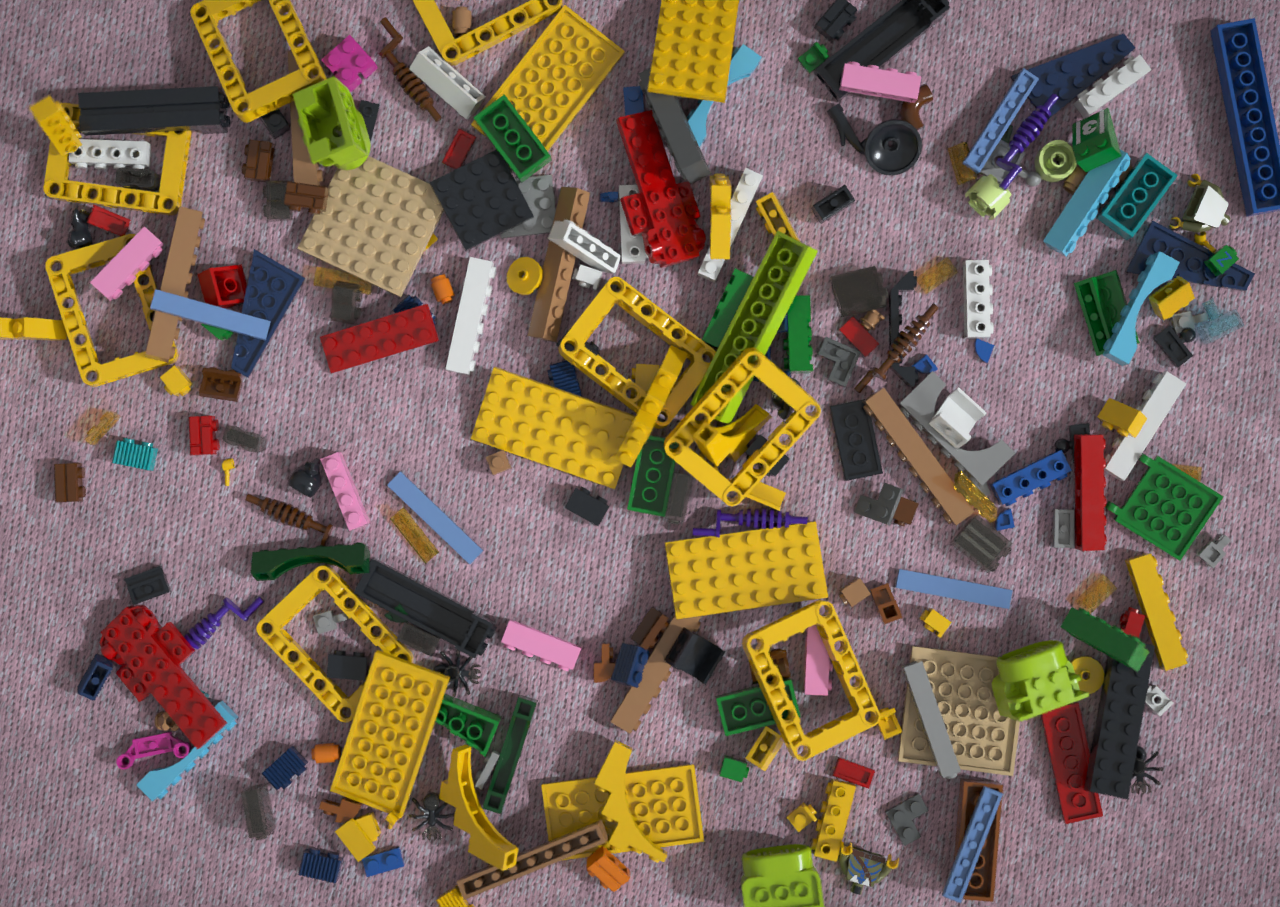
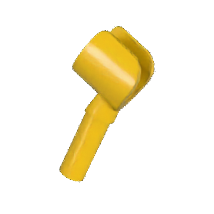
[1194,232,1216,253]
[222,458,235,486]
[385,810,400,829]

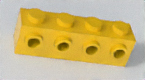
[29,96,82,157]
[755,192,800,241]
[810,778,856,862]

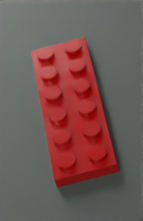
[320,304,439,374]
[1040,702,1103,824]

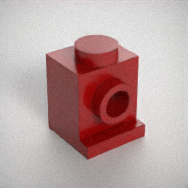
[1119,607,1145,638]

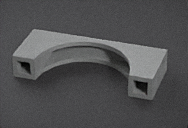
[899,371,1015,487]

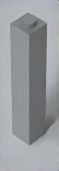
[901,660,961,779]

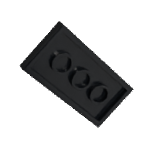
[829,399,883,481]

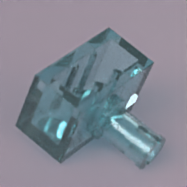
[1196,298,1245,345]

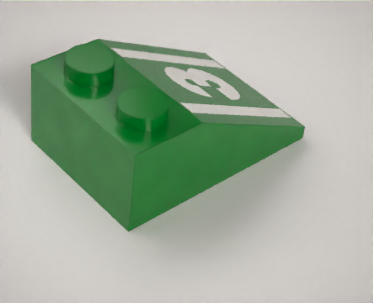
[1072,108,1121,172]

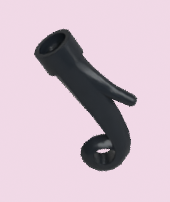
[827,103,867,155]

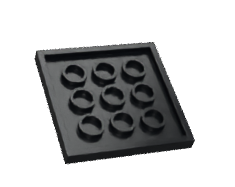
[430,150,534,252]

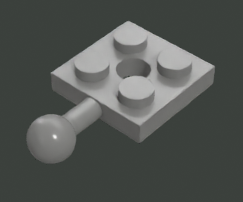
[980,140,1041,187]

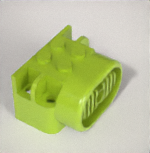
[293,76,371,170]
[992,640,1089,722]
[741,844,824,907]

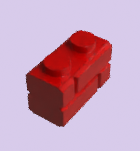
[188,416,220,456]

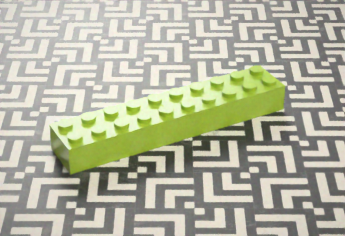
[690,231,818,424]

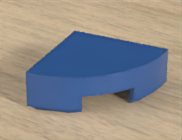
[599,192,618,202]
[974,338,995,364]
[911,354,938,374]
[995,509,1015,531]

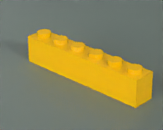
[1125,553,1188,671]

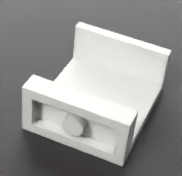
[929,387,986,449]

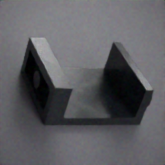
[664,627,725,685]

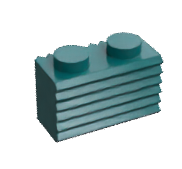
[112,438,158,471]

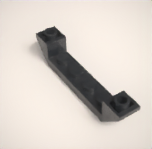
[888,271,918,387]

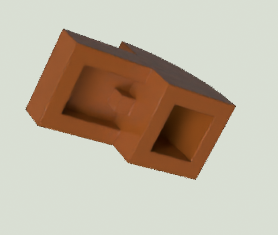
[870,583,903,625]
[594,643,616,683]
[319,797,363,823]

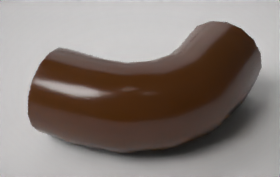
[900,84,933,130]

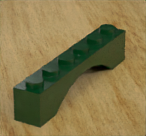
[251,543,370,581]
[482,695,538,814]

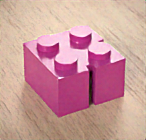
[321,34,378,93]

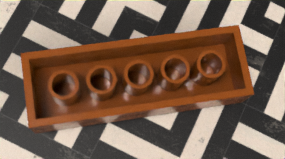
[953,778,1003,902]

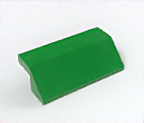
[1074,270,1140,356]

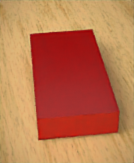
[442,129,476,170]
[87,205,131,237]
[839,317,879,357]
[832,757,875,789]

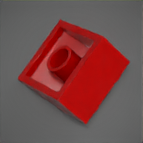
[197,265,247,308]

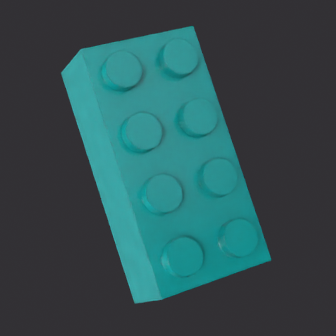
[1096,153,1178,240]

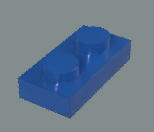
[623,86,644,116]
[362,847,405,877]

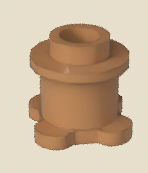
[860,306,885,331]
[154,711,179,731]

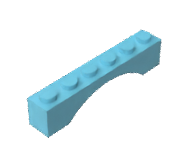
[687,44,762,147]
[1103,251,1180,366]
[136,701,238,801]

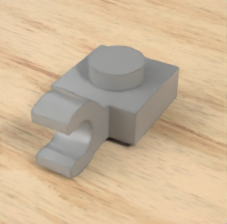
[1171,311,1208,334]
[1197,534,1231,568]
[313,610,349,634]

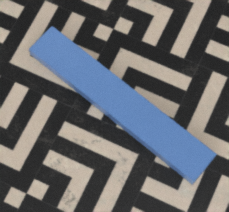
[962,68,1039,174]
[150,289,271,341]
[387,471,484,564]
[895,569,1013,609]
[941,786,1003,903]

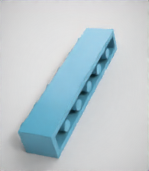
[1043,149,1131,257]

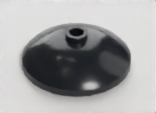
[864,119,922,175]

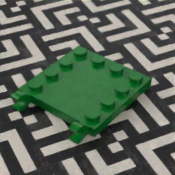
[1105,453,1223,561]

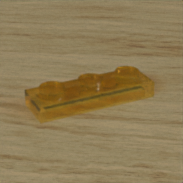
[313,266,373,295]
[954,471,997,523]
[390,507,439,564]

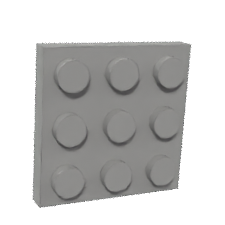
[501,175,556,239]

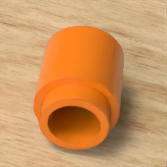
[431,274,455,304]
[311,743,341,763]

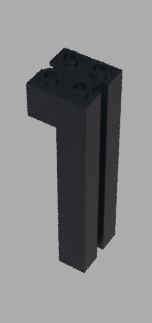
[814,0,950,102]
[78,86,231,136]
[354,558,497,658]

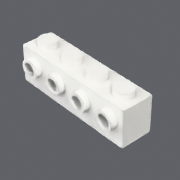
[409,46,486,119]
[1074,55,1151,118]
[69,139,151,171]
[619,185,648,264]
[548,220,621,273]
[963,260,994,339]

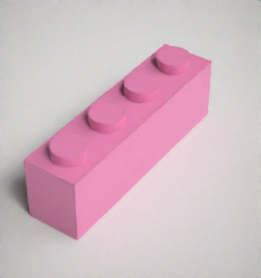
[839,62,921,103]
[90,226,164,301]
[320,452,370,531]
[501,619,582,671]
[803,624,833,696]

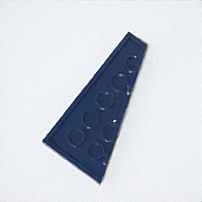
[1010,33,1135,120]
[1125,221,1255,291]
[231,249,305,378]

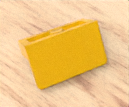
[746,482,786,511]
[335,818,376,862]

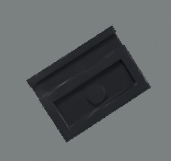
[124,566,171,605]

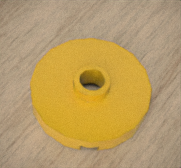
[507,257,543,295]
[1071,656,1104,694]

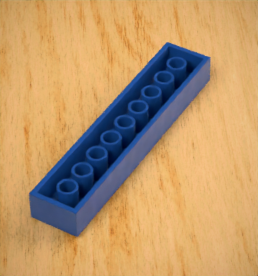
[1210,18,1280,217]

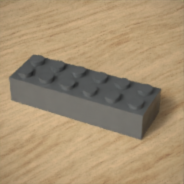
[638,68,711,184]

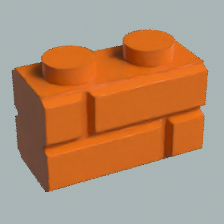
[586,846,630,892]

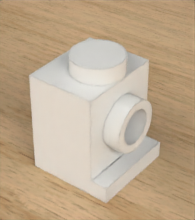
[572,264,603,292]
[1145,685,1174,716]

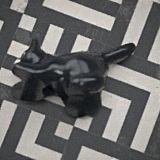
[67,208,93,249]

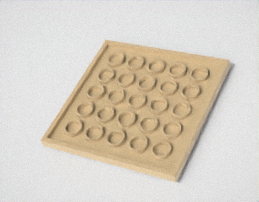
[297,156,444,298]
[897,646,1020,776]

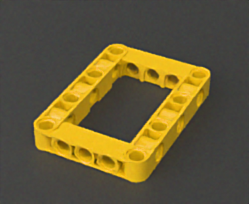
[190,0,326,123]
[412,0,563,66]
[43,103,191,216]
[45,234,179,387]
[558,277,716,429]
[664,347,821,506]
[256,565,413,723]
[742,600,880,761]

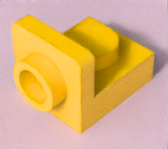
[786,802,818,832]

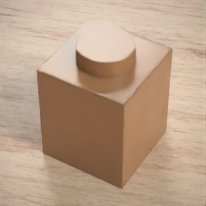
[486,450,512,475]
[839,577,871,607]

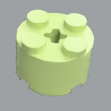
[1034,140,1077,182]
[965,174,1011,220]

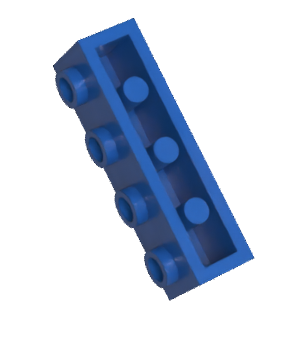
[989,450,1072,506]

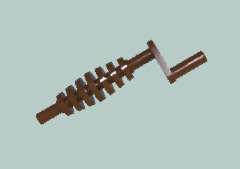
[379,17,442,122]
[854,303,939,393]
[245,494,333,547]

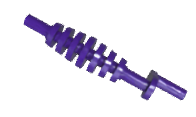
[996,94,1059,191]
[693,508,808,538]
[184,597,264,654]

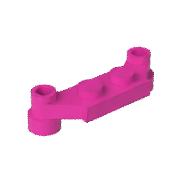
[116,731,191,770]

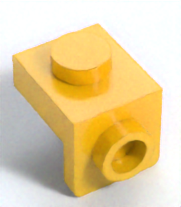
[877,707,902,740]

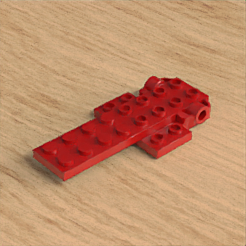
[616,110,706,268]
[99,605,227,750]

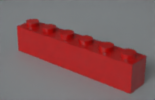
[1074,434,1107,551]

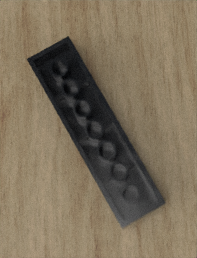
[1084,643,1155,800]

